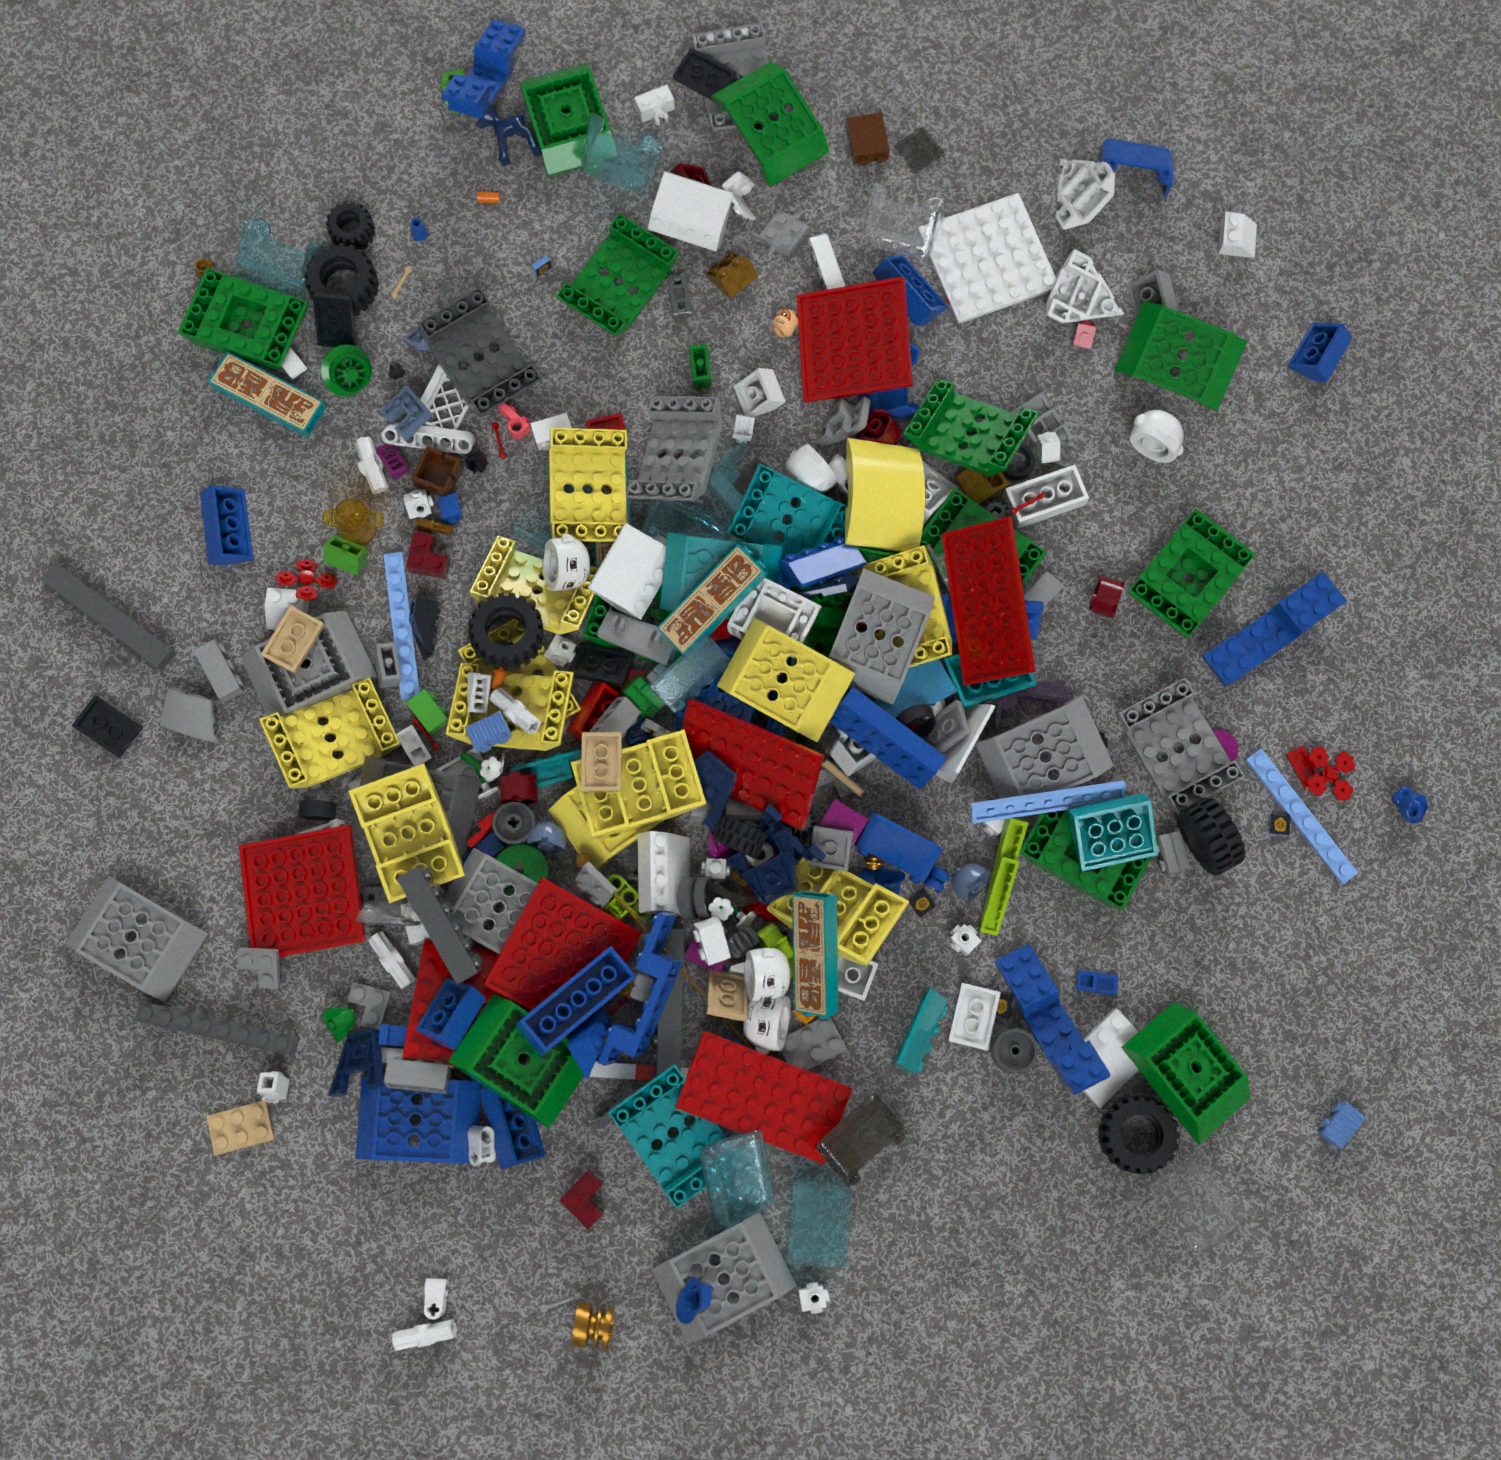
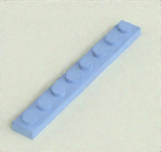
[383,552,420,701]
[1245,749,1358,885]
[970,781,1126,824]

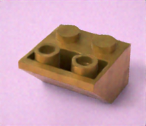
[705,252,759,298]
[955,468,1009,506]

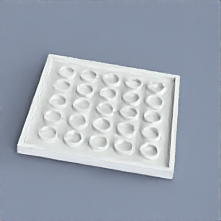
[918,193,1056,324]

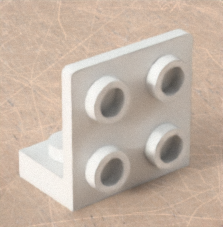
[722,171,756,221]

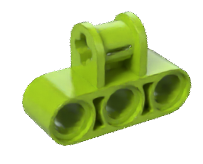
[603,874,652,921]
[757,923,794,979]

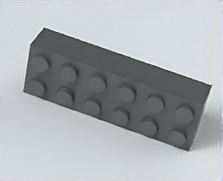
[396,864,483,984]

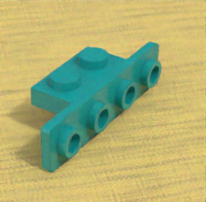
[510,747,582,789]

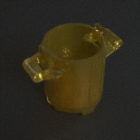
[322,498,384,546]

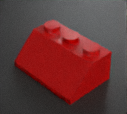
[566,682,622,742]

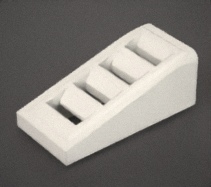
[468,672,491,714]

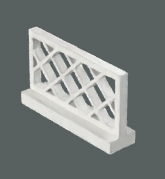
[420,362,469,430]

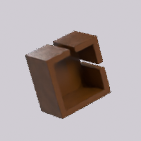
[411,446,464,497]

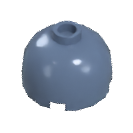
[527,820,567,855]
[953,863,990,903]

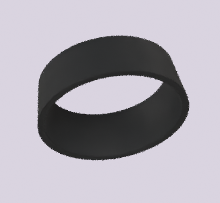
[895,704,936,739]

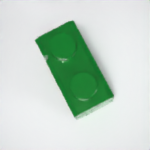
[689,344,712,389]
[620,675,666,719]

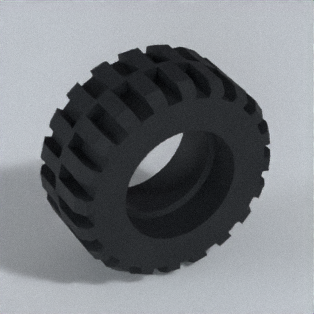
[304,243,379,316]
[468,593,544,671]
[1177,797,1246,875]
[1098,1095,1180,1174]

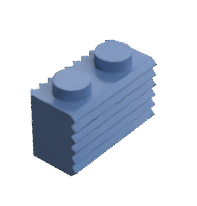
[465,711,512,753]
[1318,1102,1366,1149]

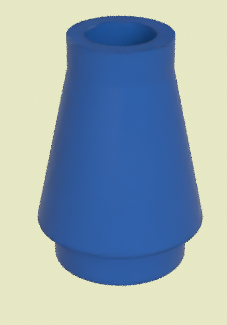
[411,218,429,241]

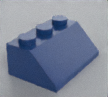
[1287,323,1352,382]
[415,978,486,1050]
[567,1007,610,1078]

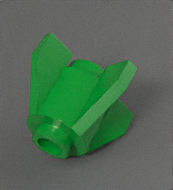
[320,1007,357,1043]

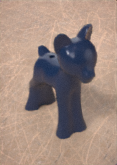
[476,105,541,166]

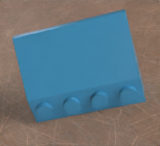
[867,659,957,718]

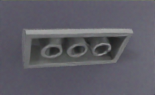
[1127,270,1186,340]

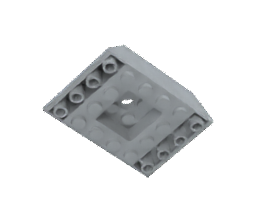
[241,610,378,717]

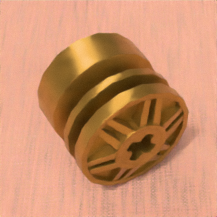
[572,1301,615,1351]

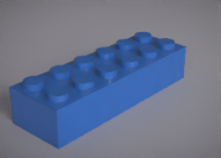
[829,687,946,789]
[515,946,636,1057]

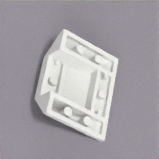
[728,578,822,659]

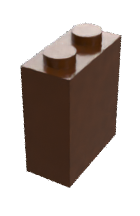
[846,112,890,166]

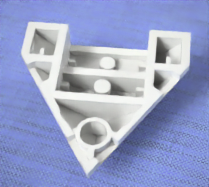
[1056,159,1115,230]
[1046,249,1124,323]

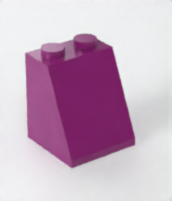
[809,799,868,849]

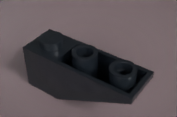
[409,597,440,660]

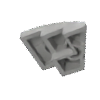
[1010,392,1073,442]
[816,397,870,446]
[160,689,218,742]

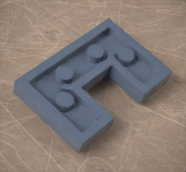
[381,385,433,441]

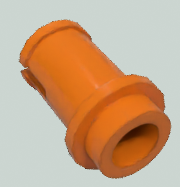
[477,190,500,205]
[490,667,507,691]

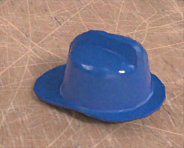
[860,867,905,895]
[676,1277,713,1324]

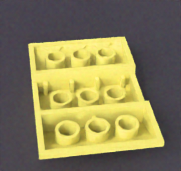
[845,438,925,552]
[571,730,706,838]
[349,764,465,903]
[767,857,909,966]

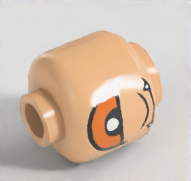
[772,309,798,337]

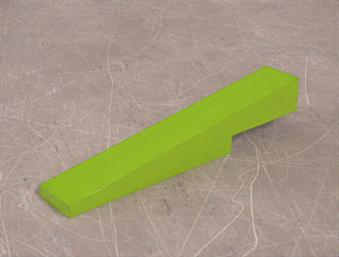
[978,818,1028,936]

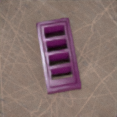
[375,443,410,481]

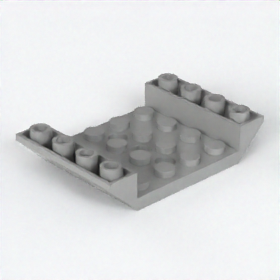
[692,22,778,131]
[626,396,723,501]
[828,568,935,705]
[1118,678,1245,814]
[975,695,1114,799]
[443,848,537,954]
[66,875,209,1002]
[651,1211,797,1344]

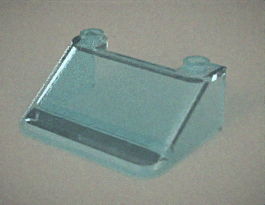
[581,112,664,193]
[235,218,324,298]
[641,500,730,540]

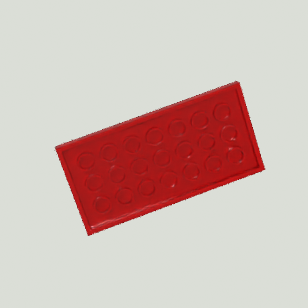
[941,517,1035,685]
[681,699,825,829]
[674,1031,853,1165]

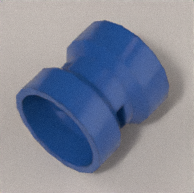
[924,867,950,893]

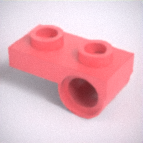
[498,403,531,439]

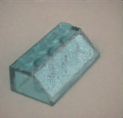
[649,634,731,713]

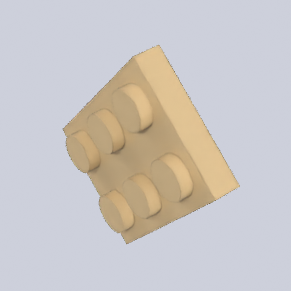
[261,605,325,674]
[581,732,622,792]
[706,969,748,1021]
[206,1101,275,1156]

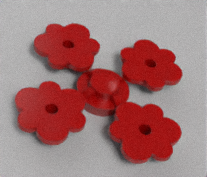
[275,559,338,601]
[1306,746,1355,801]

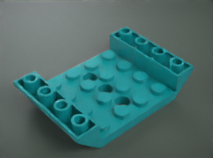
[726,463,848,559]
[660,532,783,619]
[608,1064,742,1209]

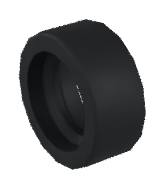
[1002,444,1035,481]
[298,800,337,820]

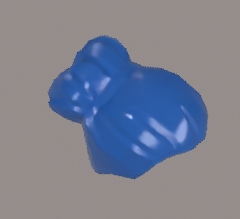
[1391,786,1429,823]

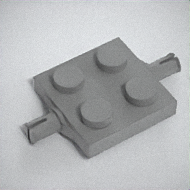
[759,208,809,259]

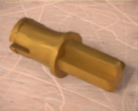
[415,517,453,535]

